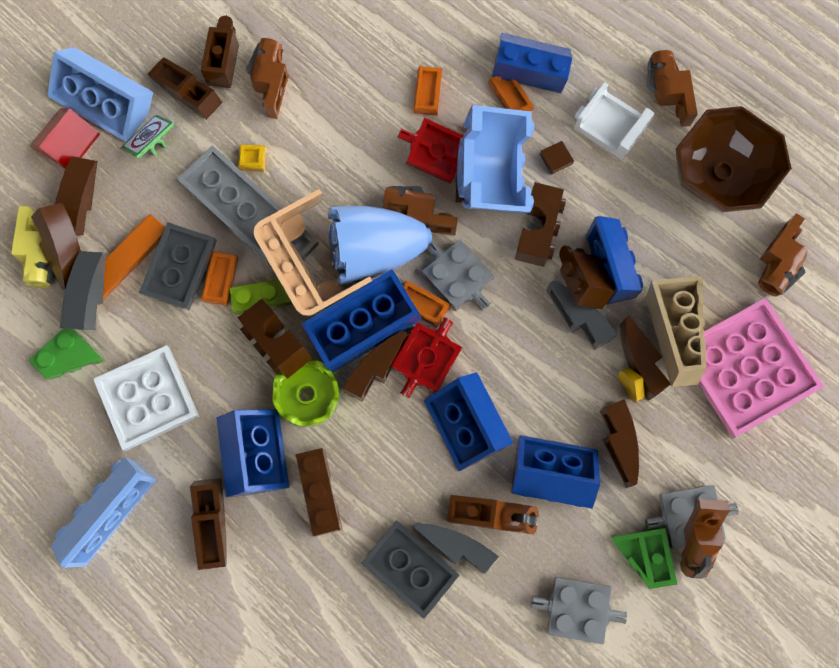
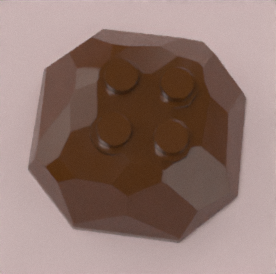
[676,106,792,213]

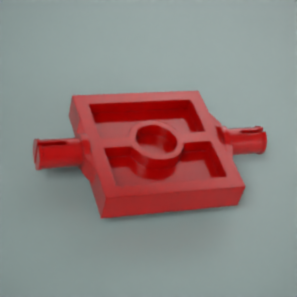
[397,117,463,184]
[391,317,463,398]

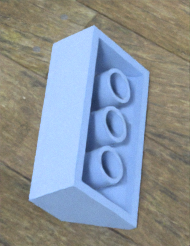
[47,47,153,142]
[50,457,158,568]

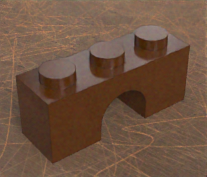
[515,182,566,267]
[237,299,312,379]
[295,448,343,537]

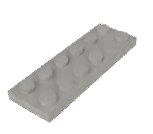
[177,145,319,268]

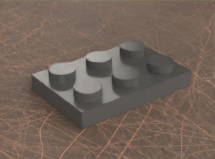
[139,222,217,311]
[361,520,459,619]

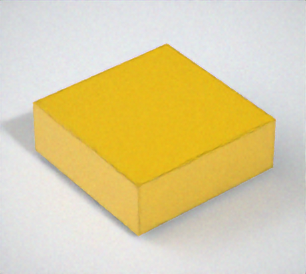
[238,144,266,171]

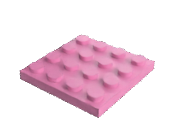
[699,298,824,439]

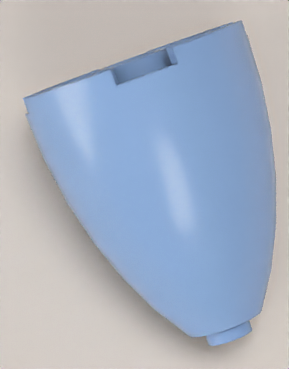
[328,205,432,285]

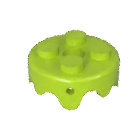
[272,360,340,427]

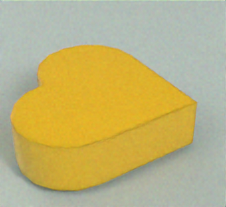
[618,368,645,402]

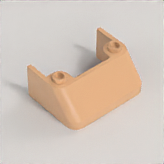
[254,189,372,316]

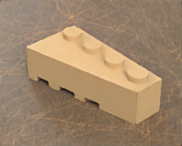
[645,275,706,387]

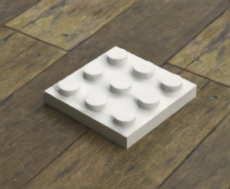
[94,345,199,451]

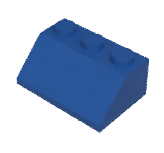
[492,33,572,93]
[586,216,643,305]
[424,372,514,471]
[216,409,290,498]
[512,435,600,509]

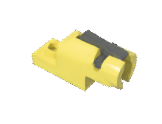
[11,206,55,288]

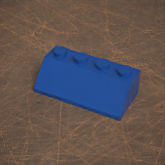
[302,269,422,373]

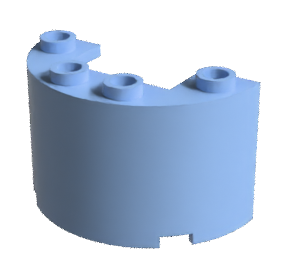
[457,105,534,214]

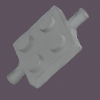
[422,239,494,311]
[645,485,739,549]
[531,577,627,644]

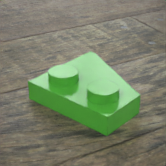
[28,328,104,380]
[612,528,678,589]

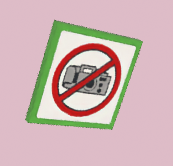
[121,115,175,159]

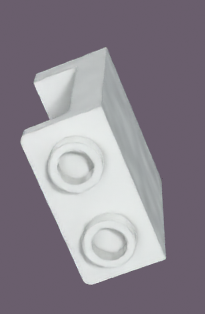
[574,82,655,160]

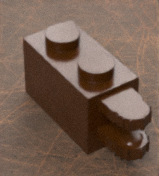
[200,15,239,88]
[559,245,616,309]

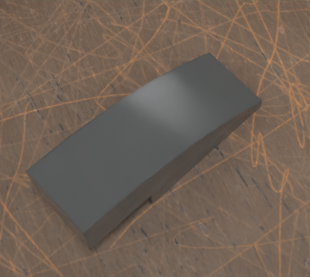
[60,251,106,330]
[546,281,617,350]
[413,523,499,574]

